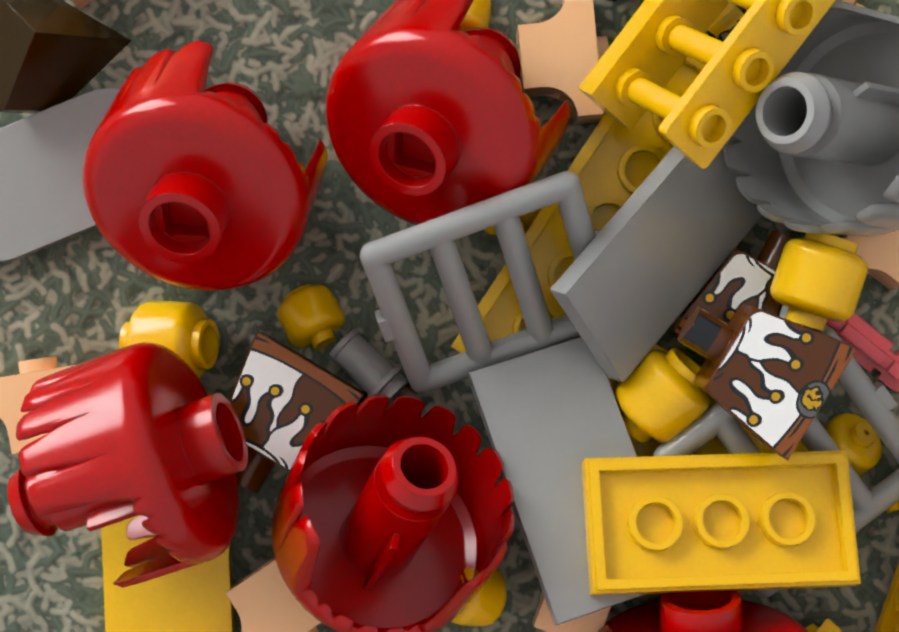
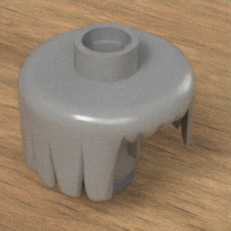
[724,1,899,237]

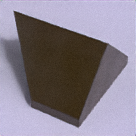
[0,0,131,114]

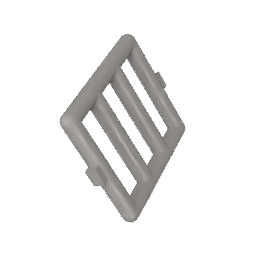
[360,171,600,394]
[653,326,899,598]

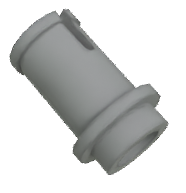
[328,328,409,406]

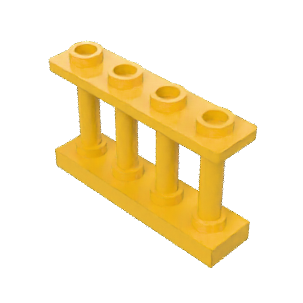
[578,0,836,169]

